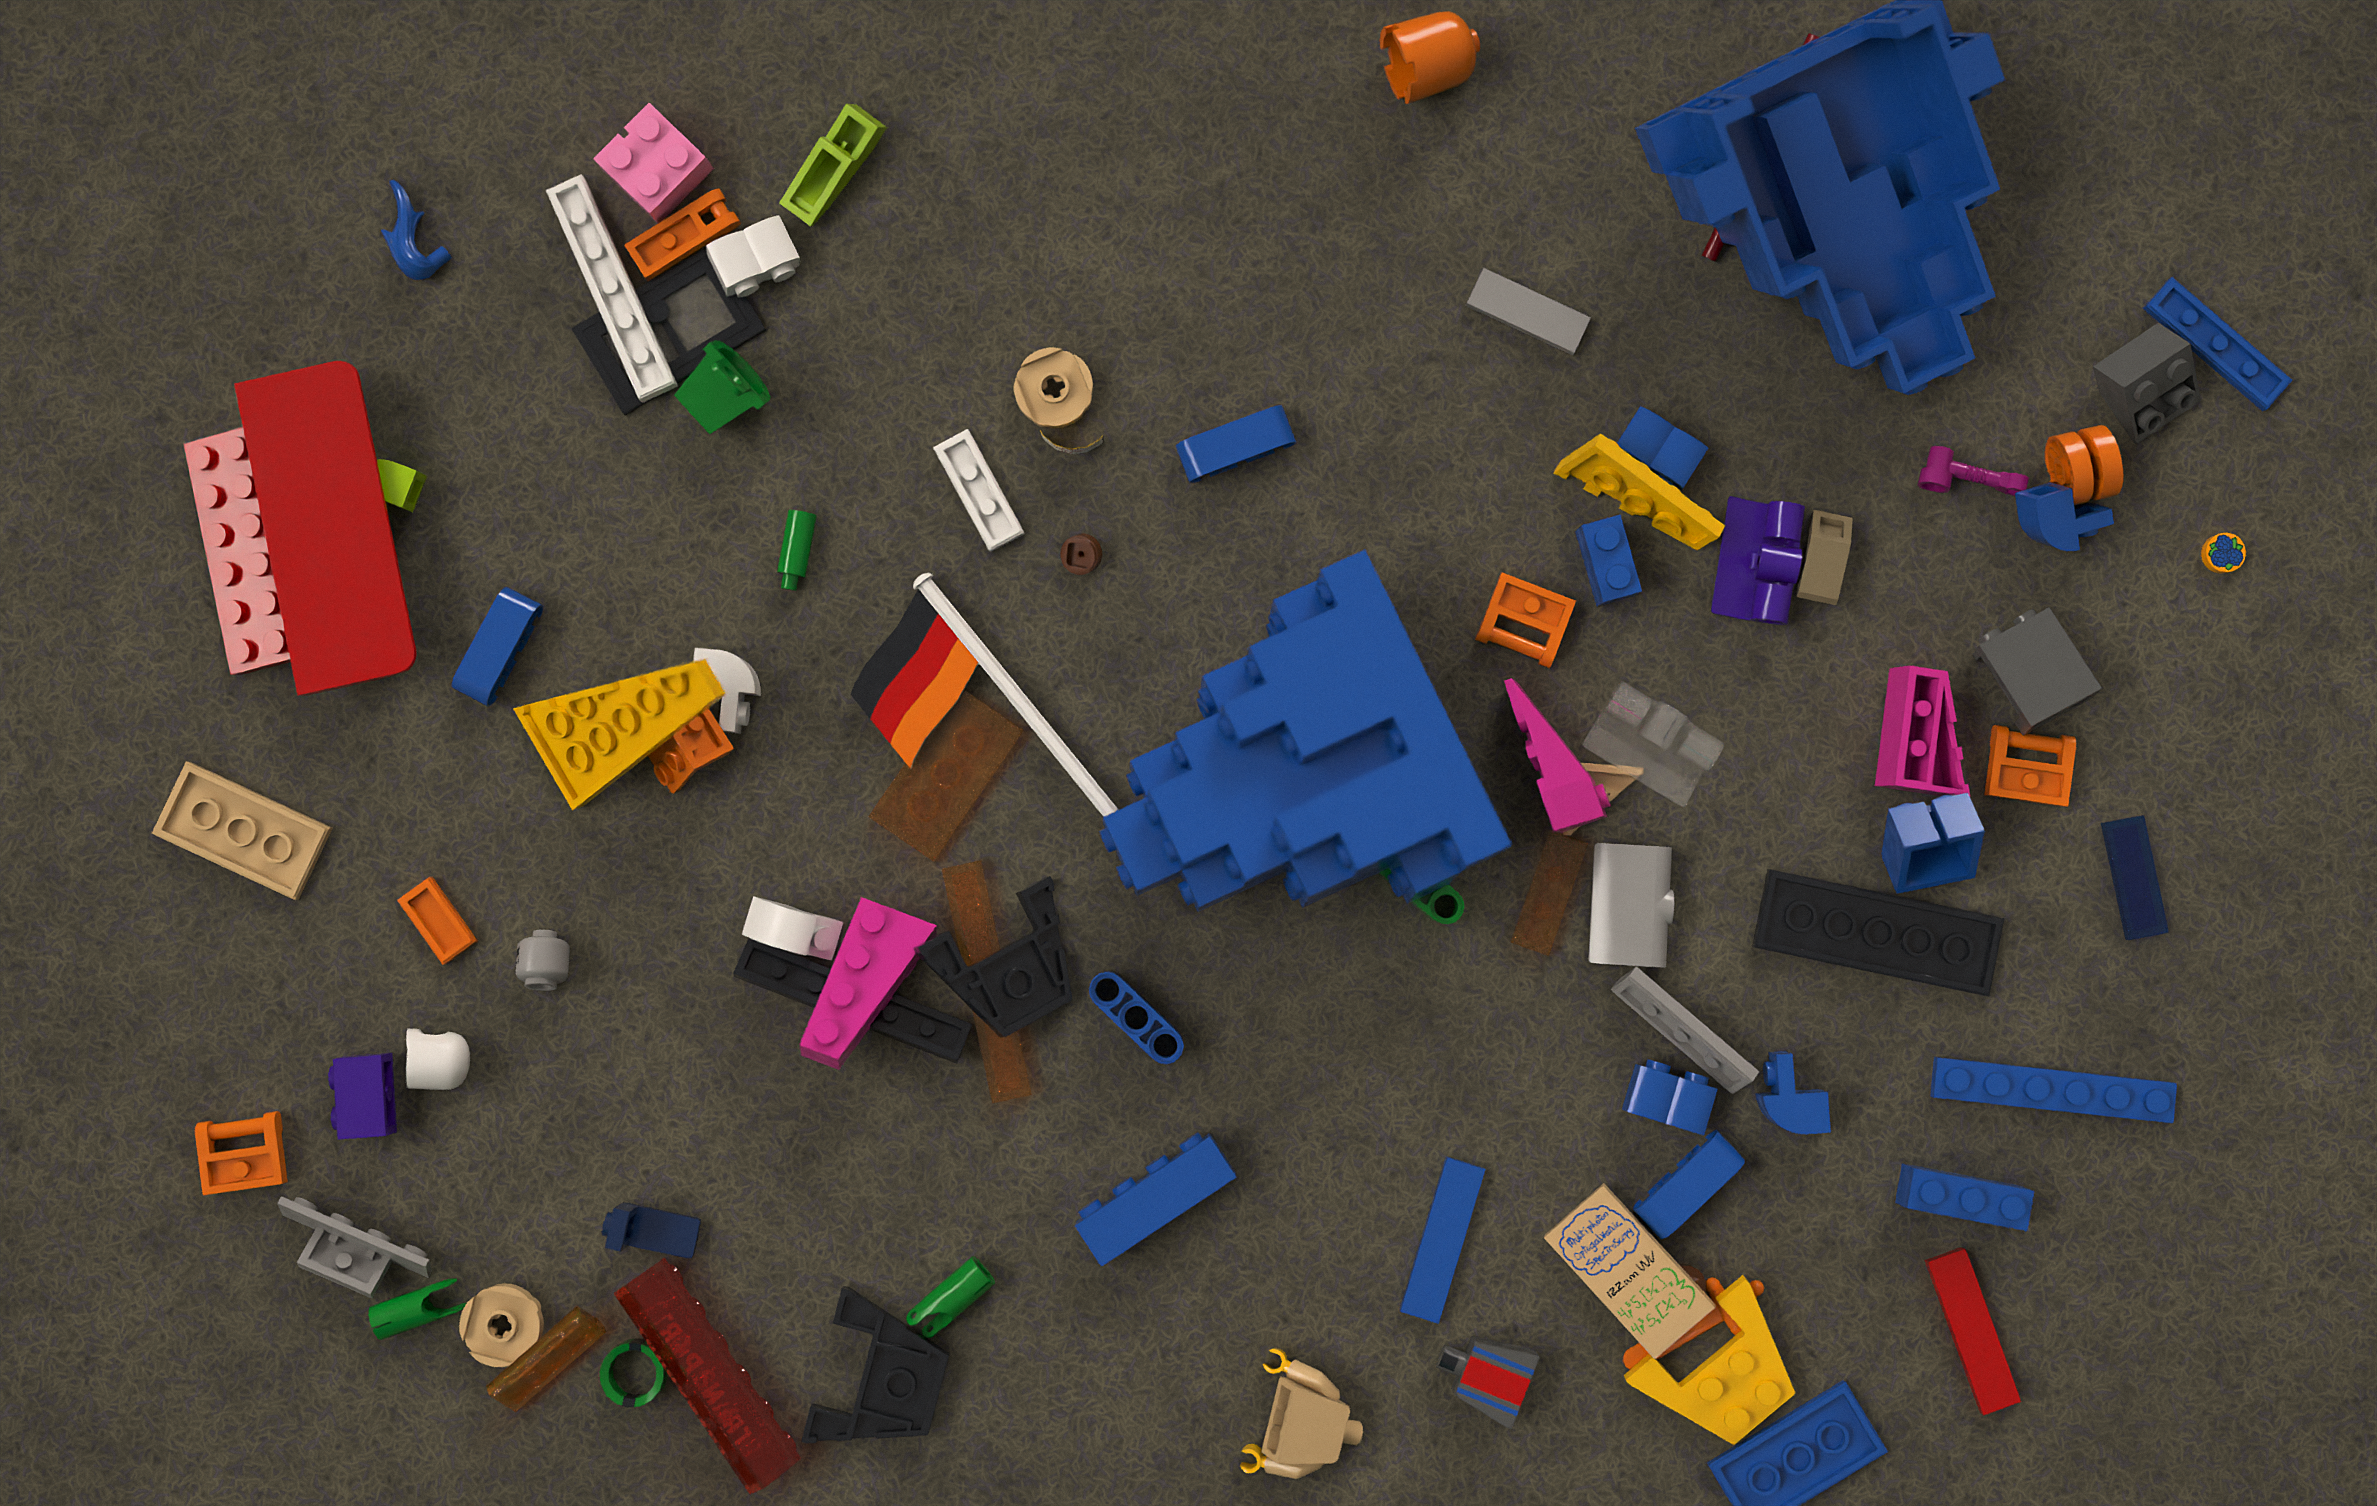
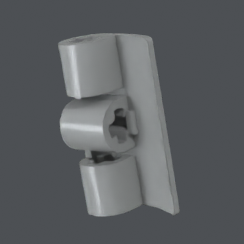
[1588,843,1674,967]

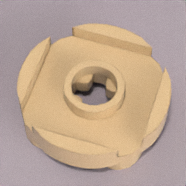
[1014,347,1094,429]
[459,1283,544,1367]

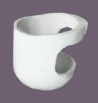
[406,1028,470,1090]

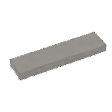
[1611,967,1759,1094]

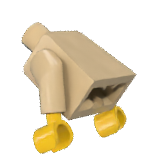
[1240,1348,1363,1479]

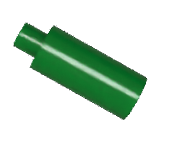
[777,510,817,591]

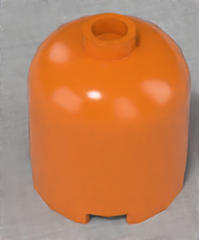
[1380,11,1480,104]

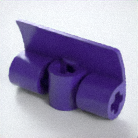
[1711,496,1805,625]

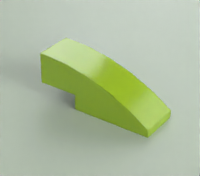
[779,104,888,226]

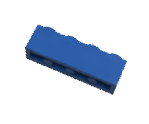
[1075,1132,1236,1267]

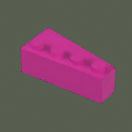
[799,897,937,1070]

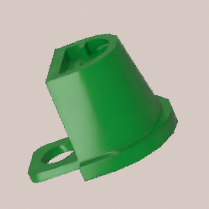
[674,340,770,435]

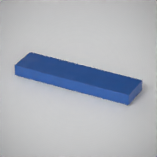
[2143,277,2292,411]
[1399,1156,1486,1324]

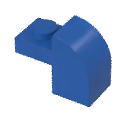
[2015,482,2114,551]
[1755,1051,1831,1134]

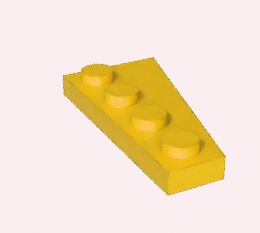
[1554,433,1725,550]

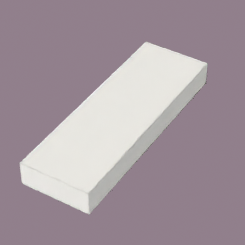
[933,429,1025,552]

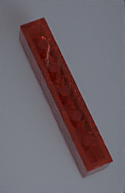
[613,1258,802,1494]

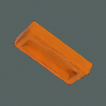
[397,877,478,965]

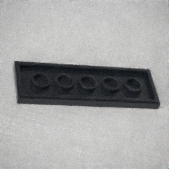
[1752,869,2005,997]

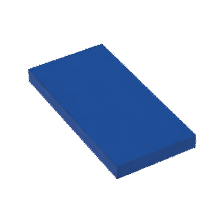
[1707,1380,1888,1506]

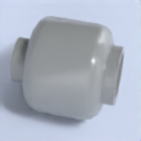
[515,930,570,991]

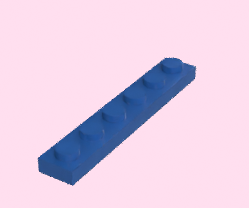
[1930,1057,2177,1123]

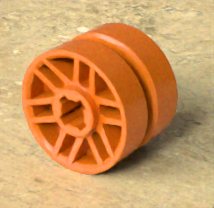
[2045,425,2123,505]

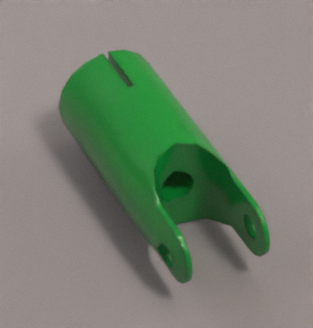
[906,1256,995,1338]
[369,1278,467,1340]

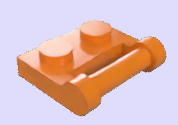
[1475,572,1576,668]
[1984,725,2076,807]
[195,1111,288,1195]

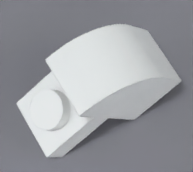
[694,648,761,734]
[742,896,843,961]

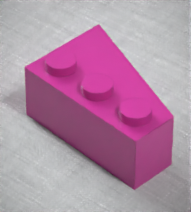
[1875,666,1970,797]

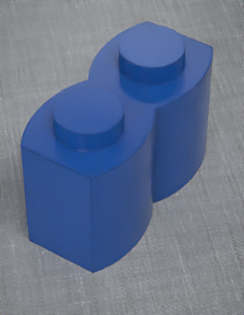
[1617,406,1708,491]
[1622,1059,1718,1135]

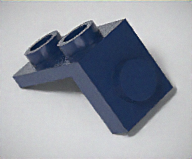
[602,1202,701,1258]

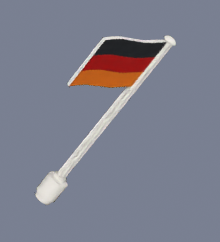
[850,573,1118,817]

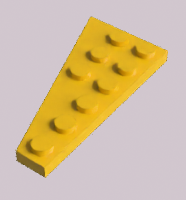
[513,658,726,810]

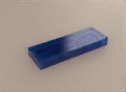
[2101,815,2169,940]

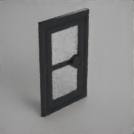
[571,248,766,416]

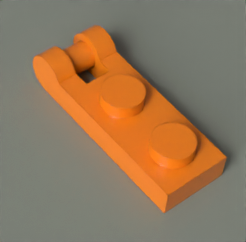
[624,189,741,281]

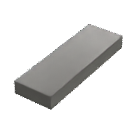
[1466,268,1591,355]

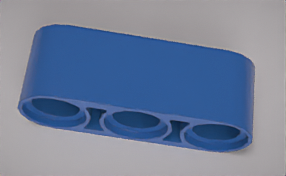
[1175,405,1297,483]
[452,587,543,707]
[1089,971,1184,1064]
[1633,1130,1745,1239]

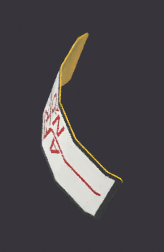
[1040,430,1104,454]

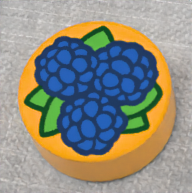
[2201,533,2246,574]

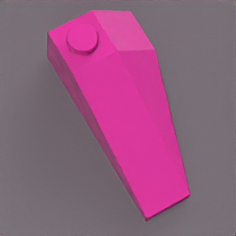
[1504,678,1611,833]

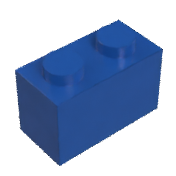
[1575,515,1642,607]

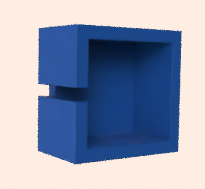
[1881,793,1985,894]

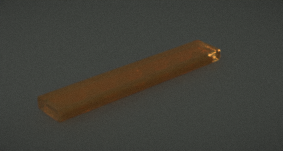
[942,860,1032,1104]

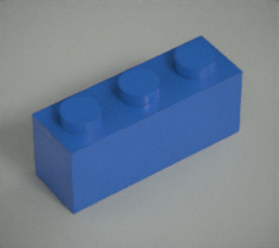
[1895,1163,2034,1231]

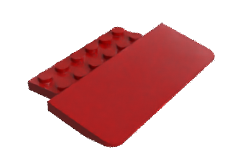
[184,361,416,696]

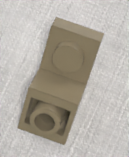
[1797,510,1853,605]

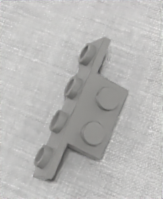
[277,1196,432,1298]

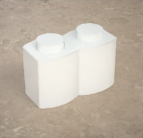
[706,215,800,297]

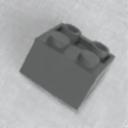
[2093,323,2201,444]

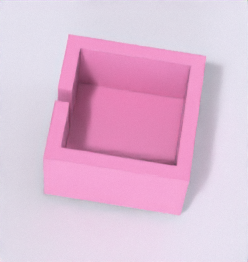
[593,103,714,223]

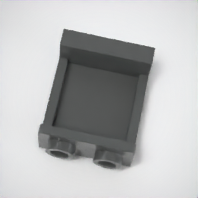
[1972,607,2102,736]

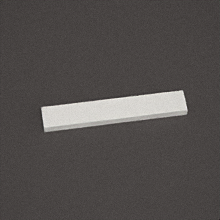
[546,174,678,403]

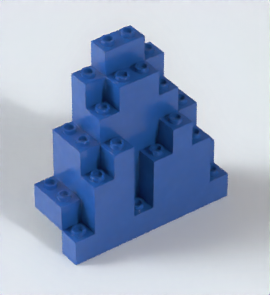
[1635,0,2005,395]
[1099,550,1512,912]

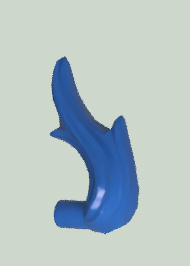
[381,180,451,280]

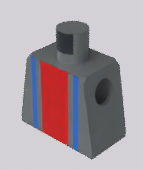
[1436,1336,1540,1429]

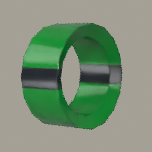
[600,1338,669,1408]

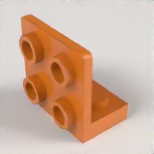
[648,708,734,794]

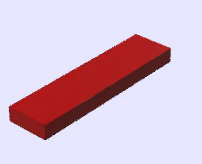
[1925,1247,2021,1415]

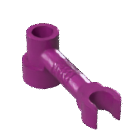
[1918,446,2029,496]

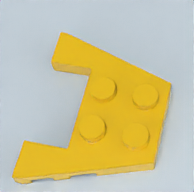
[1624,1275,1796,1445]

